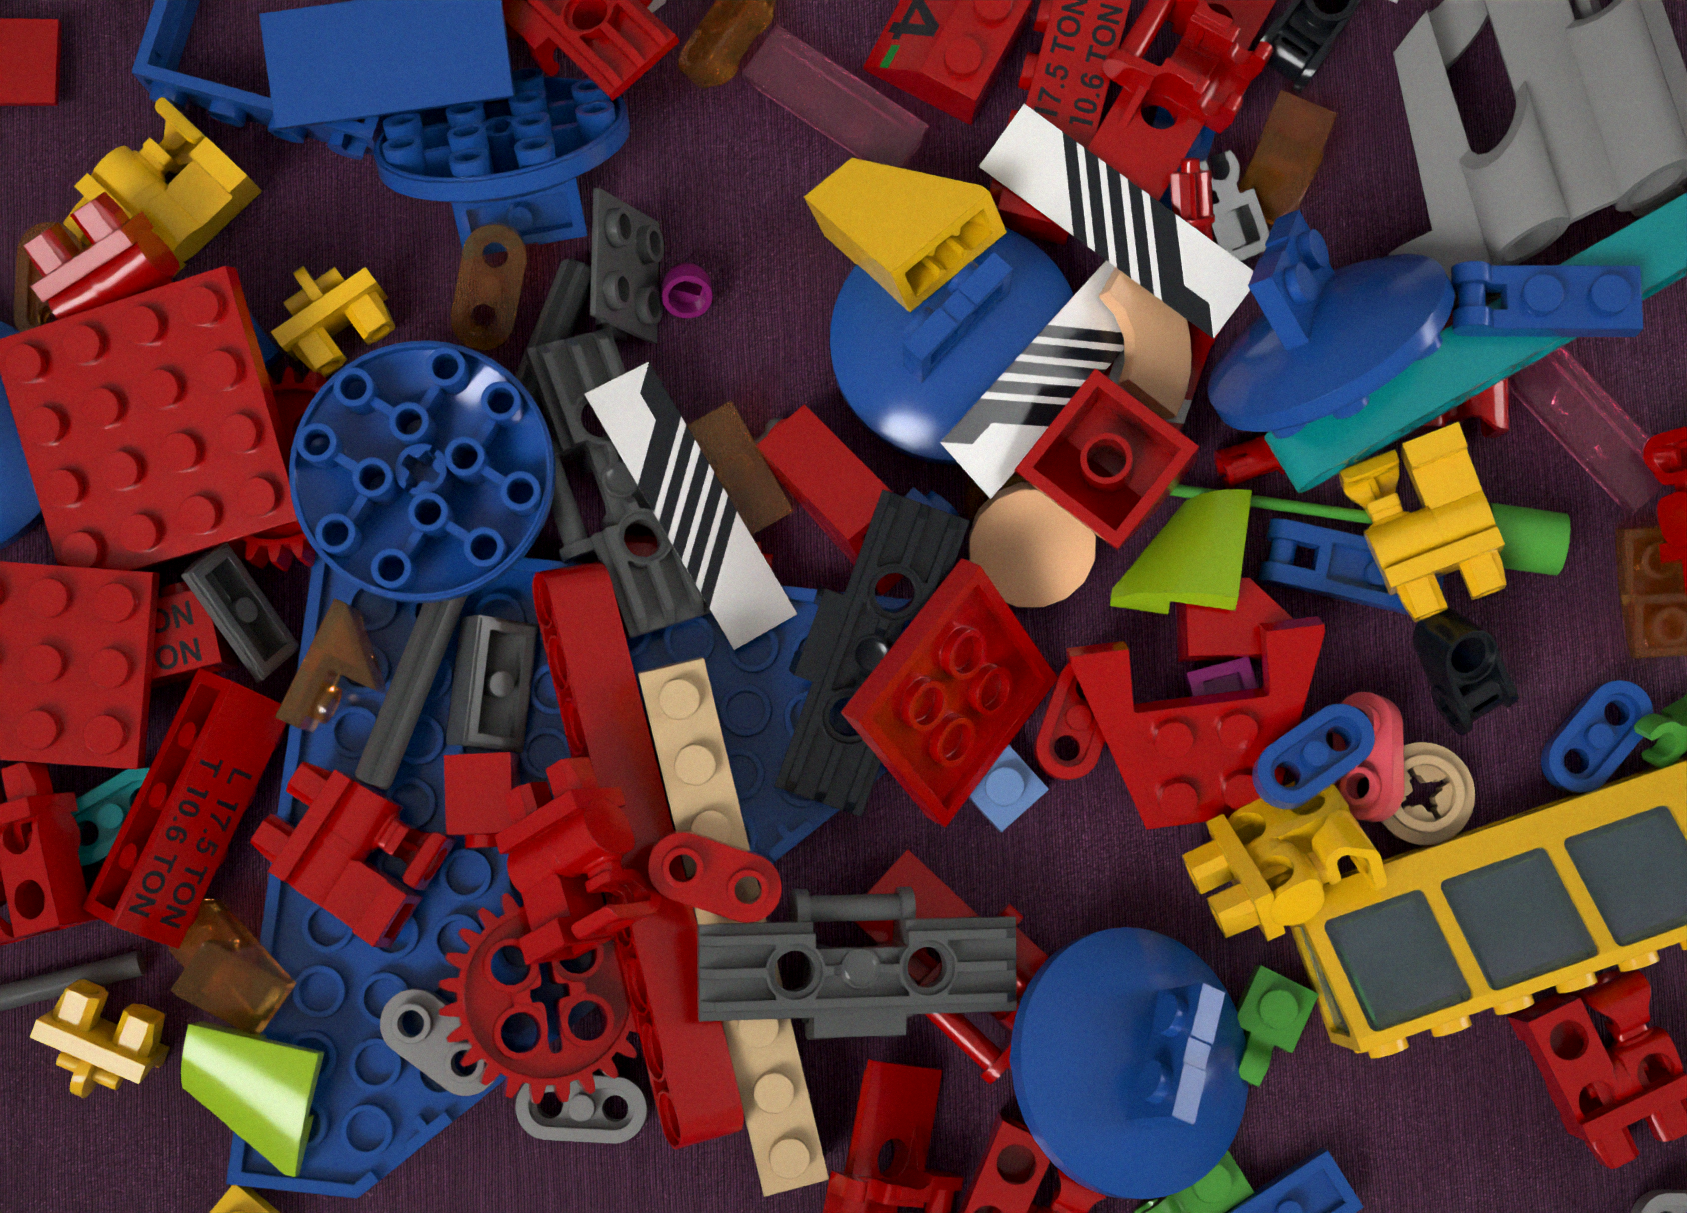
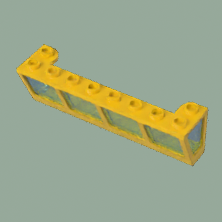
[1290,756,1687,1059]

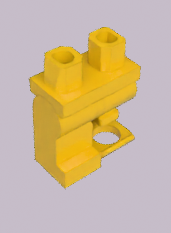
[63,97,262,278]
[1339,422,1507,622]
[1182,781,1387,941]

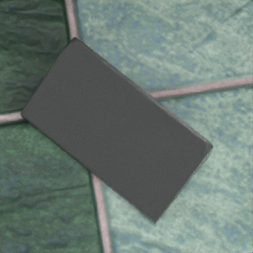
[181,543,300,683]
[446,615,539,752]

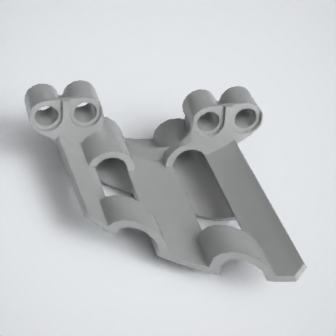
[1389,0,1687,309]

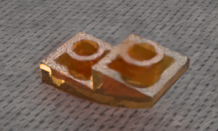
[1615,525,1687,659]

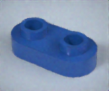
[1541,680,1653,793]
[1252,704,1375,809]

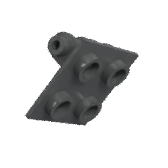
[590,188,664,344]

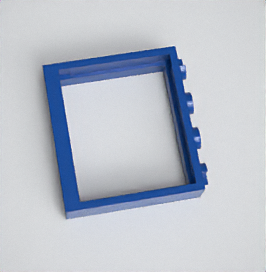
[131,0,391,160]

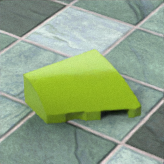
[1110,489,1252,615]
[181,1021,324,1177]

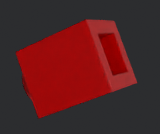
[444,752,520,848]

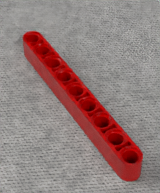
[532,561,744,1150]

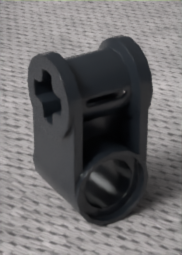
[1254,0,1360,95]
[1412,607,1519,736]

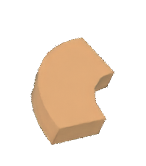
[1098,267,1192,421]

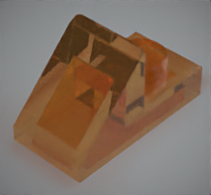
[1238,90,1338,225]
[275,598,387,733]
[168,899,297,1035]

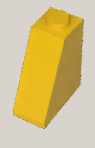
[804,158,1007,312]

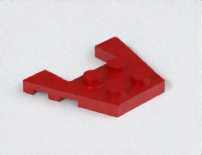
[1066,616,1325,830]

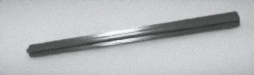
[355,258,591,790]

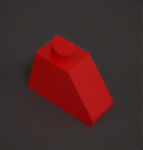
[1176,578,1293,662]

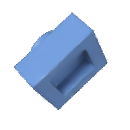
[968,744,1049,833]

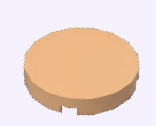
[968,482,1096,607]

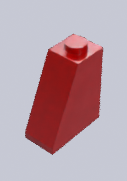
[756,404,904,596]

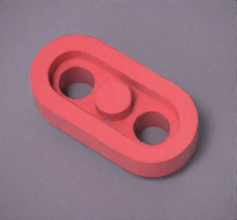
[1333,692,1405,823]

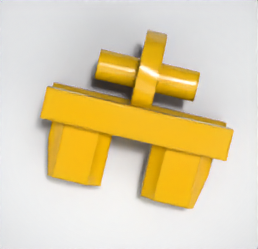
[271,266,395,377]
[30,979,170,1098]

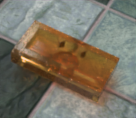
[687,401,793,535]

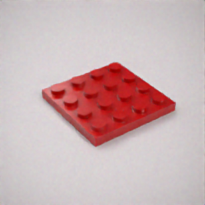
[0,266,299,571]

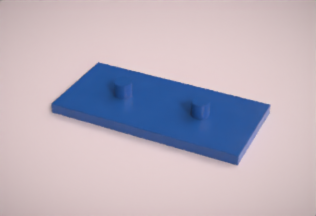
[259,0,516,130]

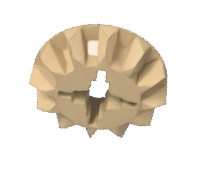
[1381,742,1475,845]

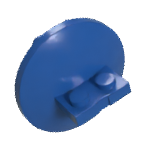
[373,68,630,259]
[1207,209,1455,439]
[830,227,1074,465]
[289,340,556,603]
[1009,927,1249,1199]

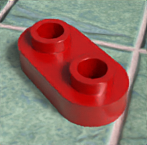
[1034,663,1105,781]
[648,830,782,923]

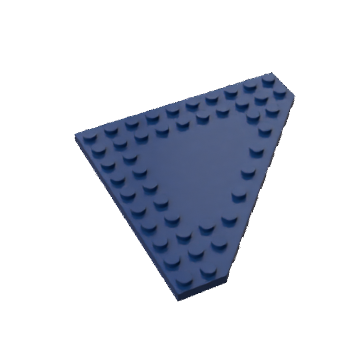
[226,551,912,1199]

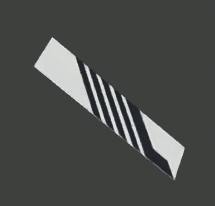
[979,104,1254,339]
[940,260,1124,499]
[584,362,797,650]

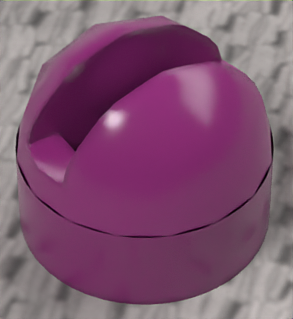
[662,262,713,319]

